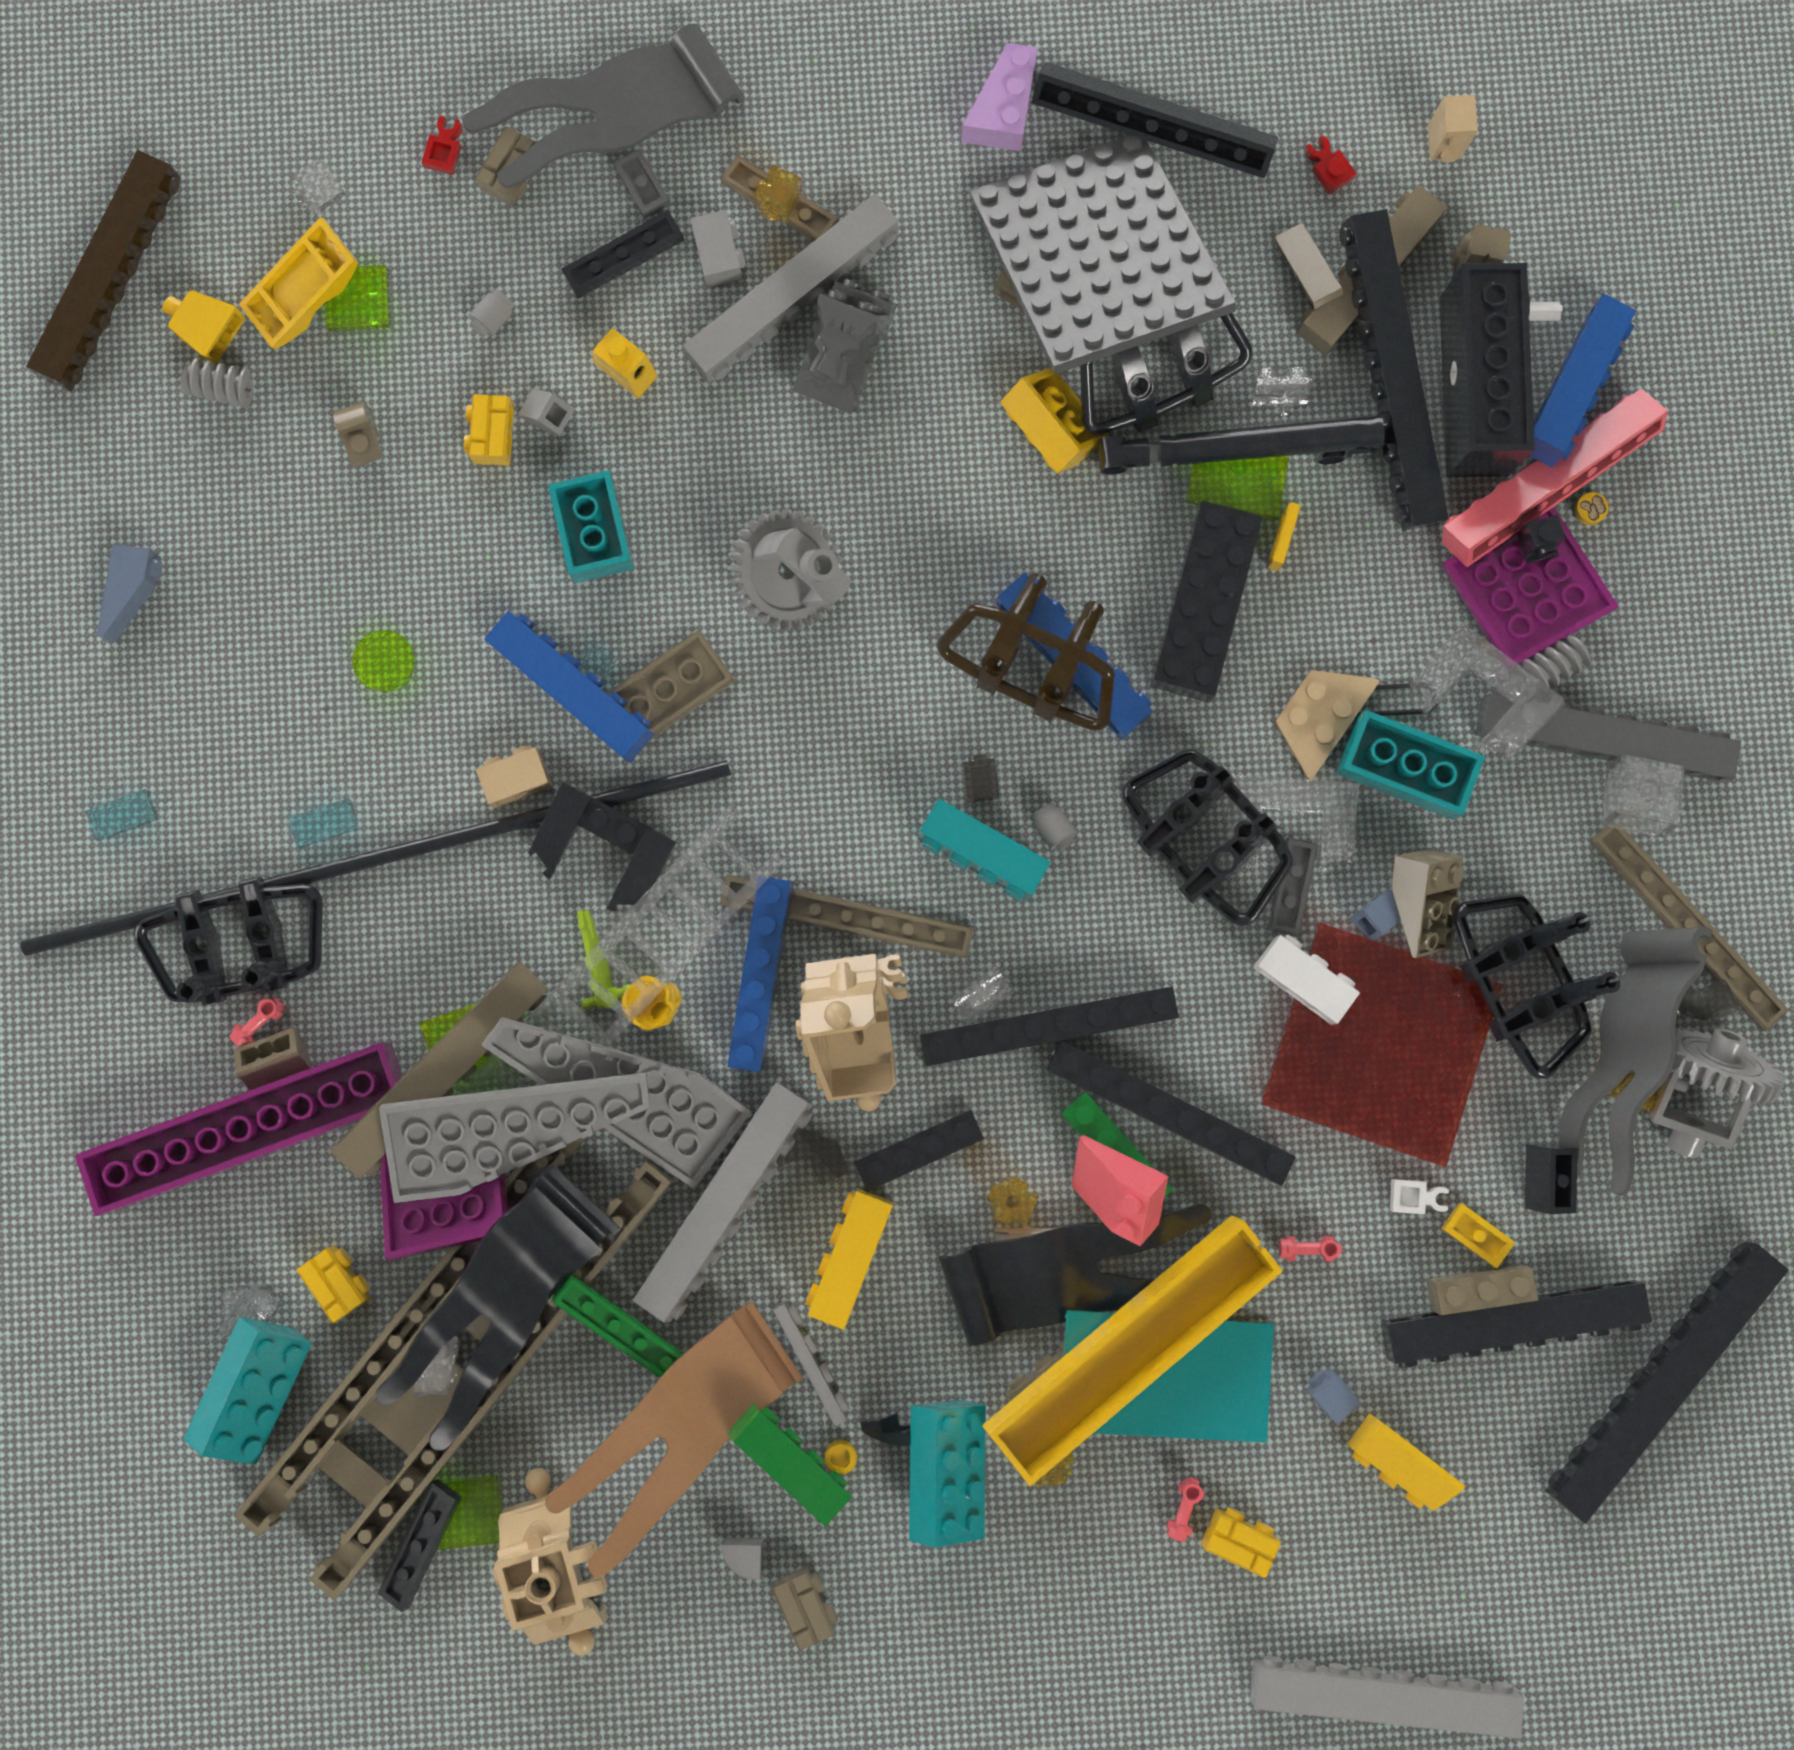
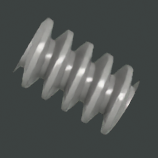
[180,357,253,408]
[1518,635,1591,697]

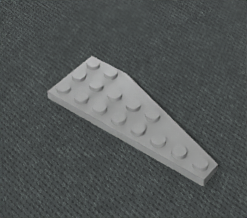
[482,1017,752,1189]
[379,1072,651,1203]

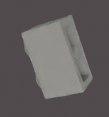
[690,210,746,288]

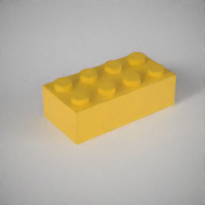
[804,1188,893,1330]

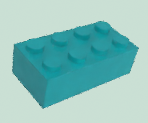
[1335,710,1486,820]
[919,798,1051,902]
[183,1316,312,1465]
[909,1399,986,1548]

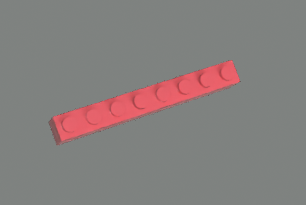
[1442,388,1668,567]

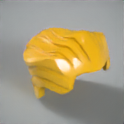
[622,975,682,1032]

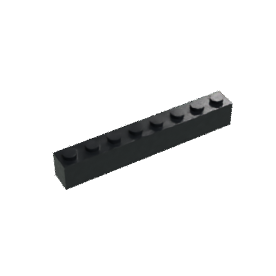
[1031,62,1278,179]
[919,986,1179,1067]
[1046,1041,1296,1186]
[1380,1280,1652,1368]

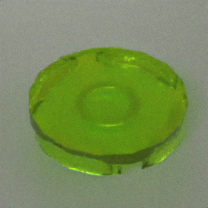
[352,630,417,693]

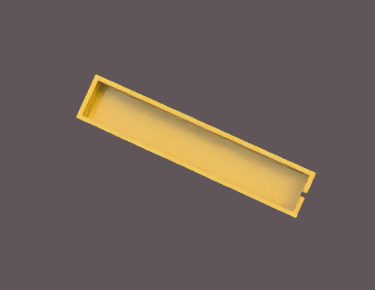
[982,1215,1283,1487]

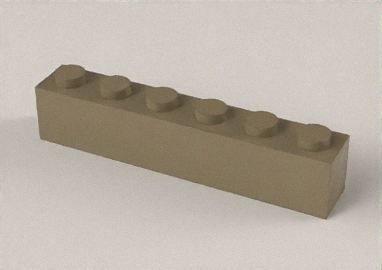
[1297,185,1448,356]

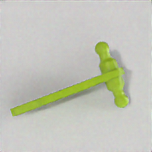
[577,910,630,1010]

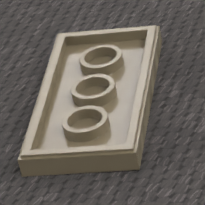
[607,629,735,740]

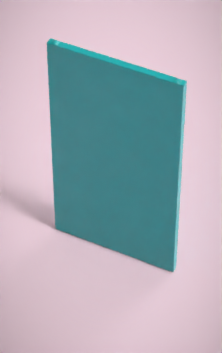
[1063,1310,1274,1443]

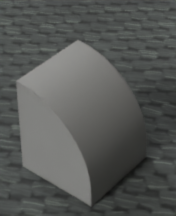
[518,389,574,436]
[722,1537,763,1580]

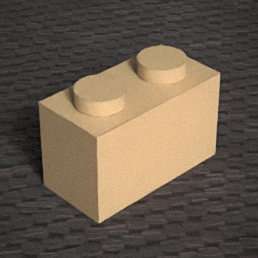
[1428,95,1478,163]
[476,745,553,809]

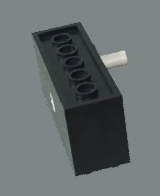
[1439,263,1562,477]

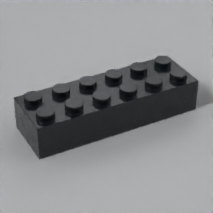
[1149,500,1263,703]

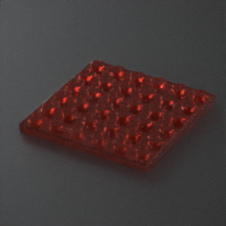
[1260,923,1503,1167]

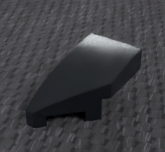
[860,1413,910,1446]

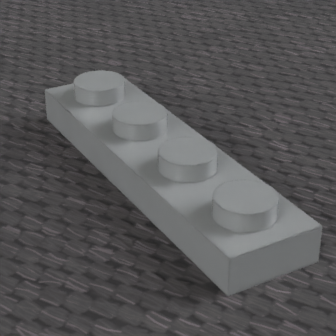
[773,1301,850,1427]

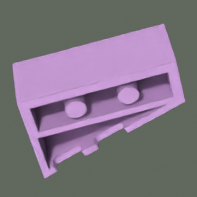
[961,43,1038,151]

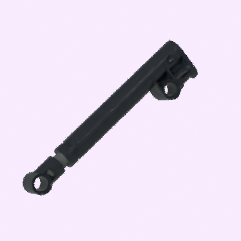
[1098,416,1385,475]

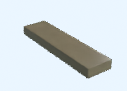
[721,154,839,241]

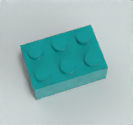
[548,470,635,584]

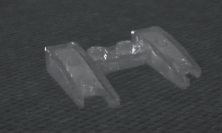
[1410,623,1565,761]
[1224,774,1359,874]

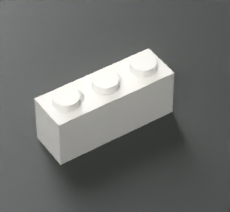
[1253,935,1360,1025]

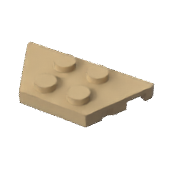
[1274,670,1380,782]

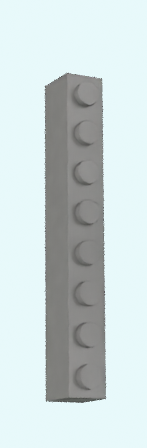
[682,193,899,383]
[632,1082,813,1323]
[1250,1656,1524,1739]

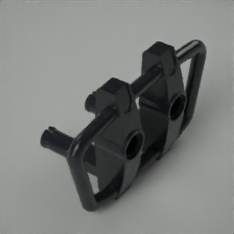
[1080,313,1253,435]
[1123,749,1293,926]
[134,876,323,1006]
[1453,894,1620,1079]

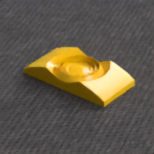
[239,217,359,350]

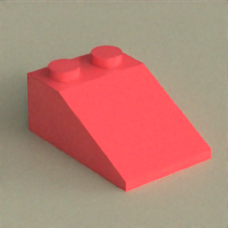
[1071,1135,1168,1246]

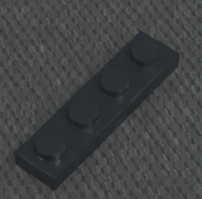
[561,210,684,299]
[854,1110,984,1192]
[377,1479,462,1612]

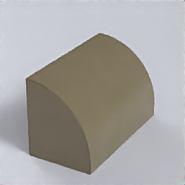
[234,1027,312,1090]

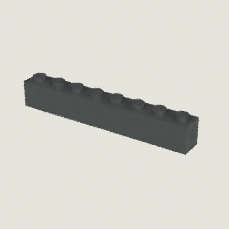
[1475,691,1741,783]

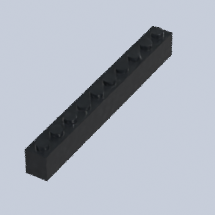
[1339,209,1449,531]
[1545,1242,1789,1524]

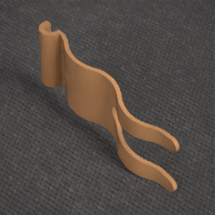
[545,1301,804,1577]

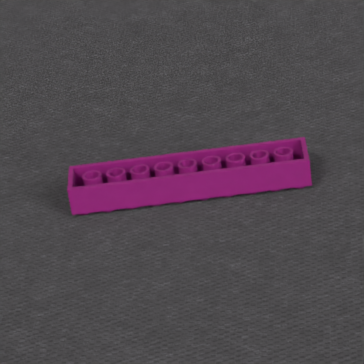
[75,1042,403,1217]

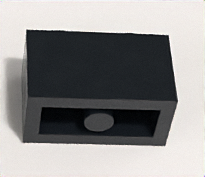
[1525,1144,1578,1214]

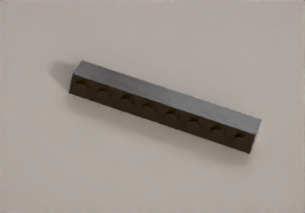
[26,150,181,392]

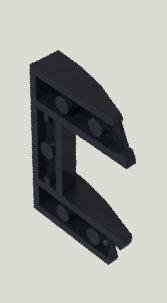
[528,783,678,912]

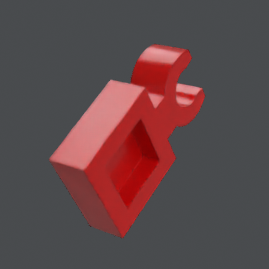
[421,116,463,175]
[1304,135,1357,195]

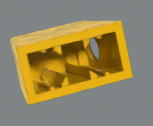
[162,290,246,367]
[592,328,658,399]

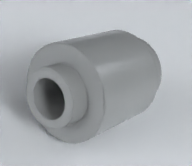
[469,289,514,337]
[1032,803,1077,852]

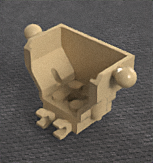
[796,954,908,1112]
[493,1468,608,1656]

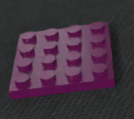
[1441,507,1619,671]
[380,1153,508,1261]

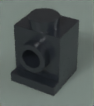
[1517,515,1566,564]

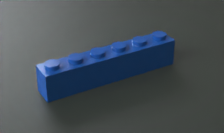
[1529,293,1637,468]
[996,572,1153,741]
[484,610,655,763]
[727,876,794,1072]

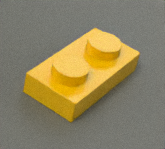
[1441,1203,1515,1268]

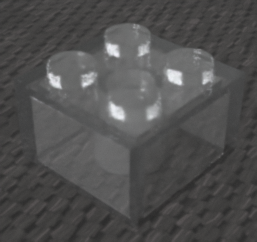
[1602,754,1684,838]

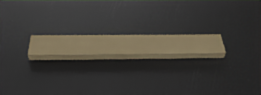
[1589,819,1789,1031]
[719,874,973,959]

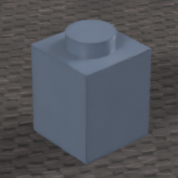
[1350,888,1401,942]
[1305,1369,1362,1425]

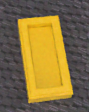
[1267,502,1301,571]

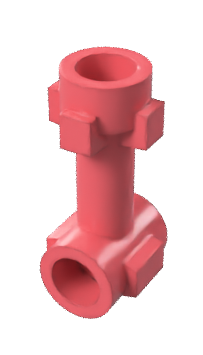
[229,997,285,1047]
[1278,1236,1342,1261]
[1166,1476,1205,1542]

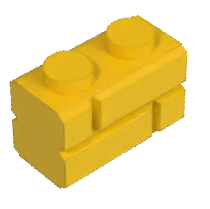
[464,394,514,466]
[296,1245,371,1324]
[1201,1507,1281,1578]

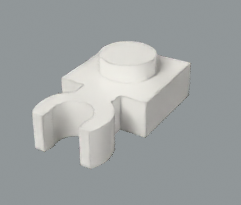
[1390,1179,1449,1214]

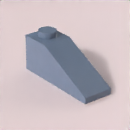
[96,544,162,643]

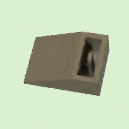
[1391,848,1464,958]

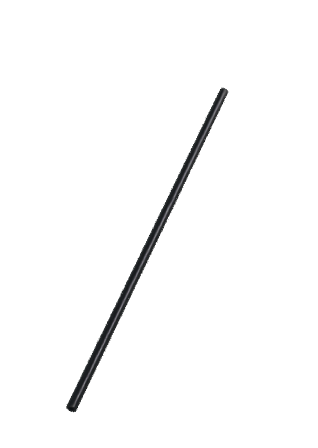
[20,760,731,956]

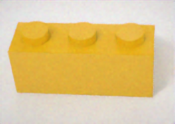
[1000,368,1109,474]
[1347,1413,1465,1512]

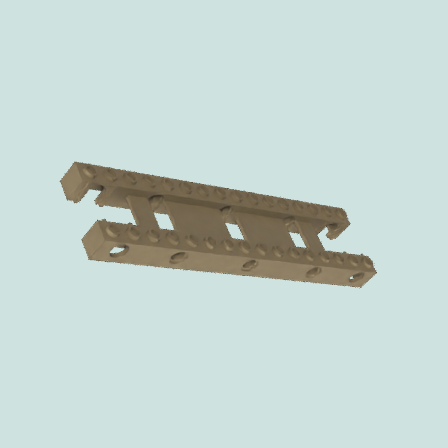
[234,1131,675,1601]

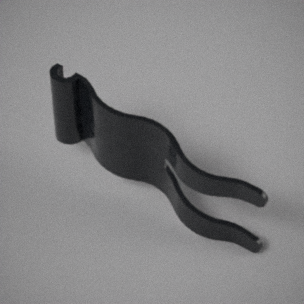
[376,1165,621,1450]
[939,1203,1212,1346]

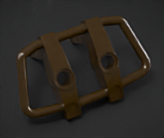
[937,573,1115,731]

